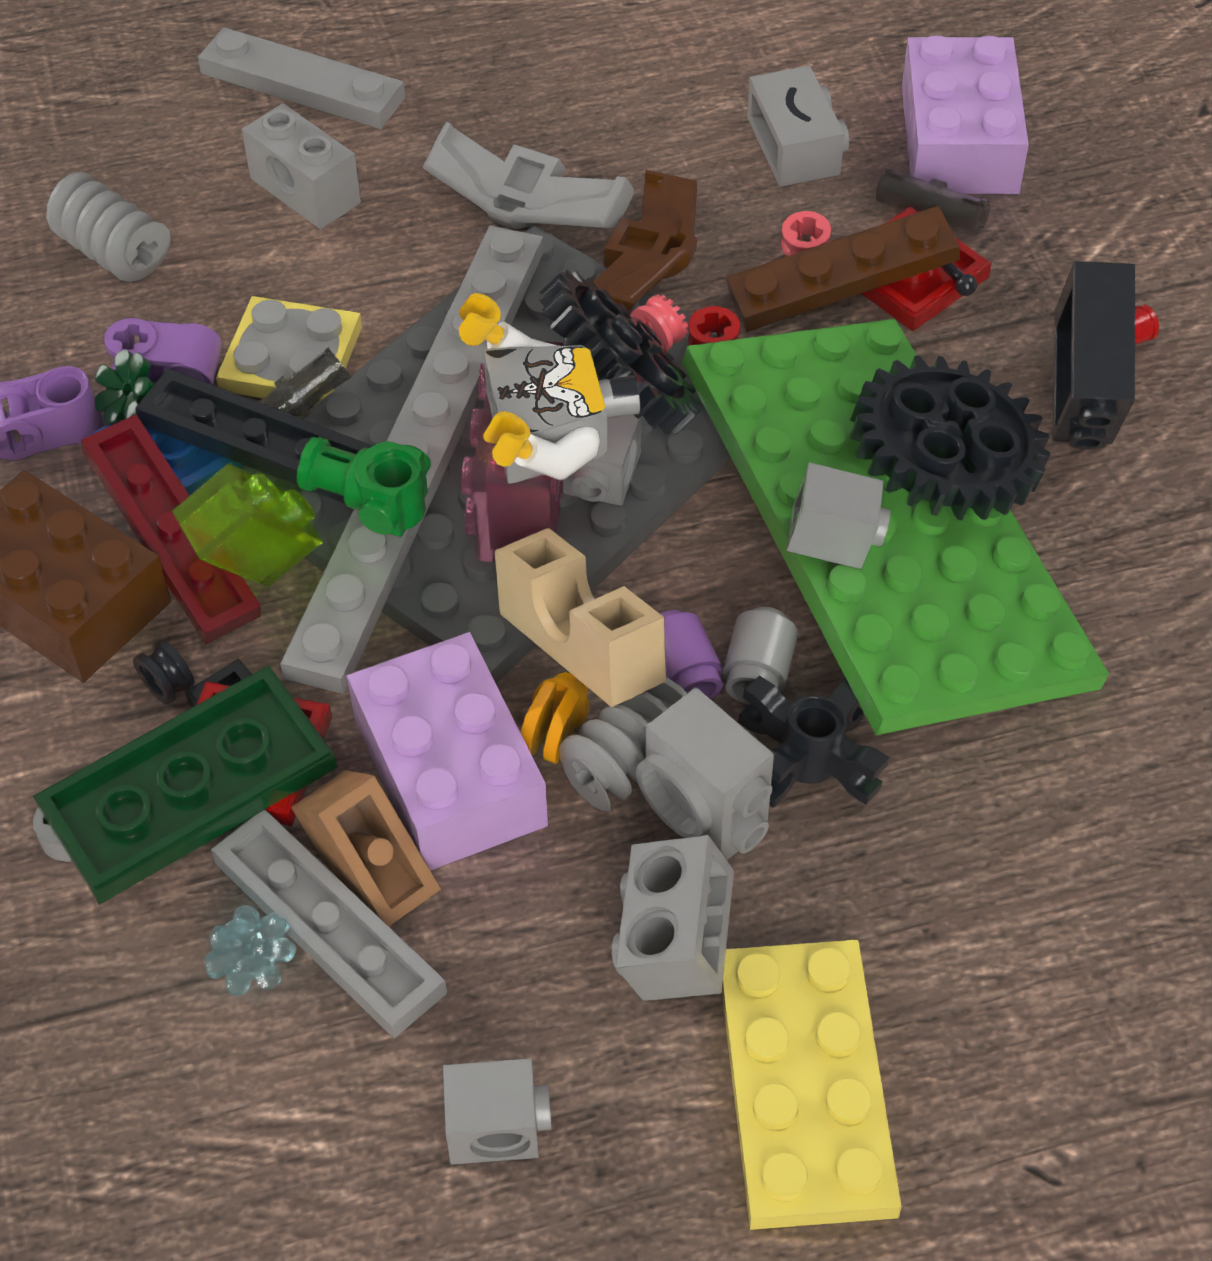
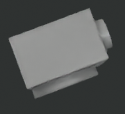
[636,687,774,860]

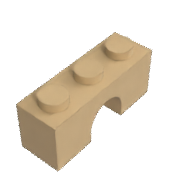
[495,528,666,707]

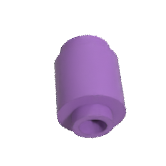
[661,610,723,700]

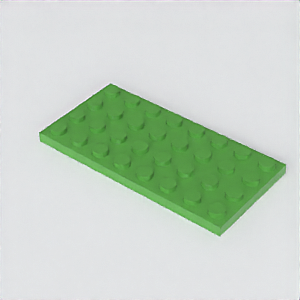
[682,319,1109,735]

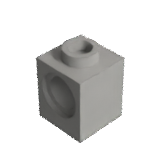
[563,414,641,506]
[443,1058,551,1165]

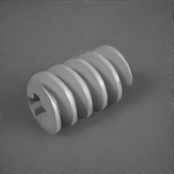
[46,172,171,282]
[559,677,687,811]

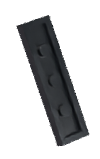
[135,368,373,504]

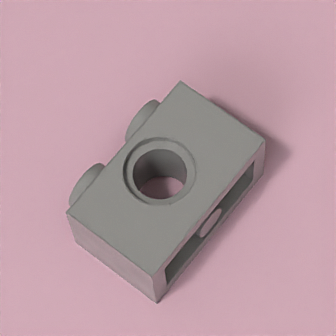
[242,103,361,230]

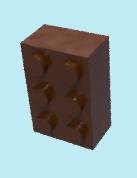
[0,470,171,683]

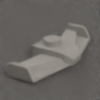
[423,121,634,230]

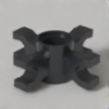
[737,675,890,808]

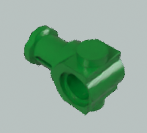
[297,437,431,537]

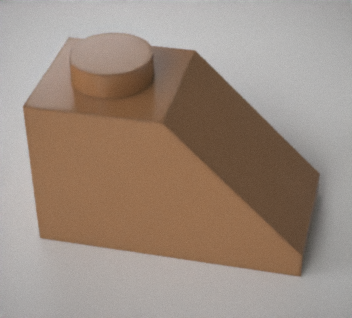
[291,770,441,927]

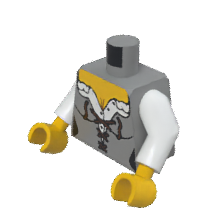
[459,293,640,484]

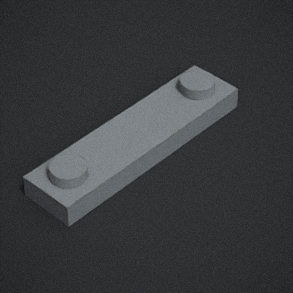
[198,27,405,129]
[211,810,447,1039]

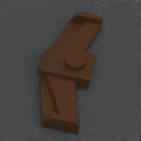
[593,170,698,313]

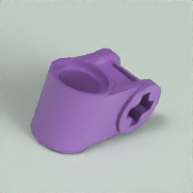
[104,318,223,385]
[0,366,102,461]

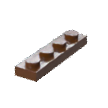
[727,205,960,332]

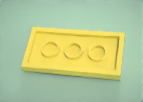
[722,940,902,1230]

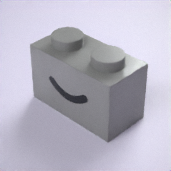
[747,65,849,187]

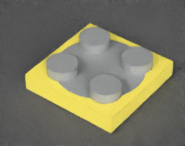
[216,296,362,407]

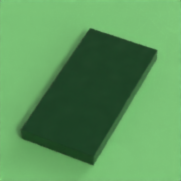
[33,665,338,905]

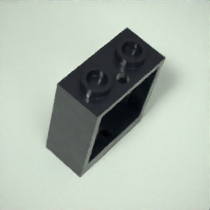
[1053,261,1135,449]

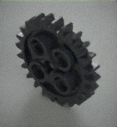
[539,269,701,435]
[850,356,1051,520]

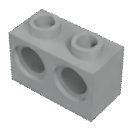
[612,835,734,1001]

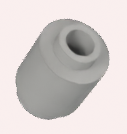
[723,607,798,705]

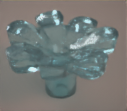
[204,905,296,996]

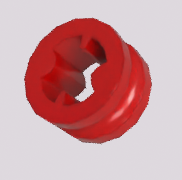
[687,306,741,346]

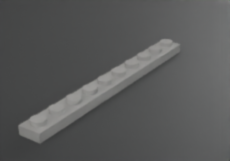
[280,225,544,694]

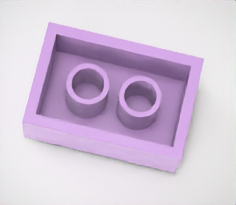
[902,36,1029,194]
[347,632,548,871]

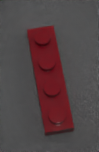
[81,414,261,645]

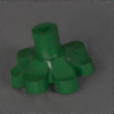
[95,350,155,425]

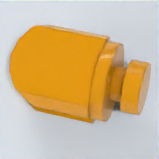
[520,672,590,764]

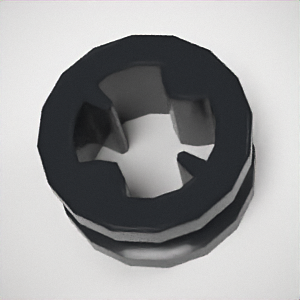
[133,639,195,704]

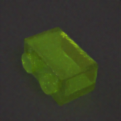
[172,463,323,587]

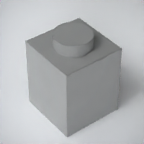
[786,462,890,569]

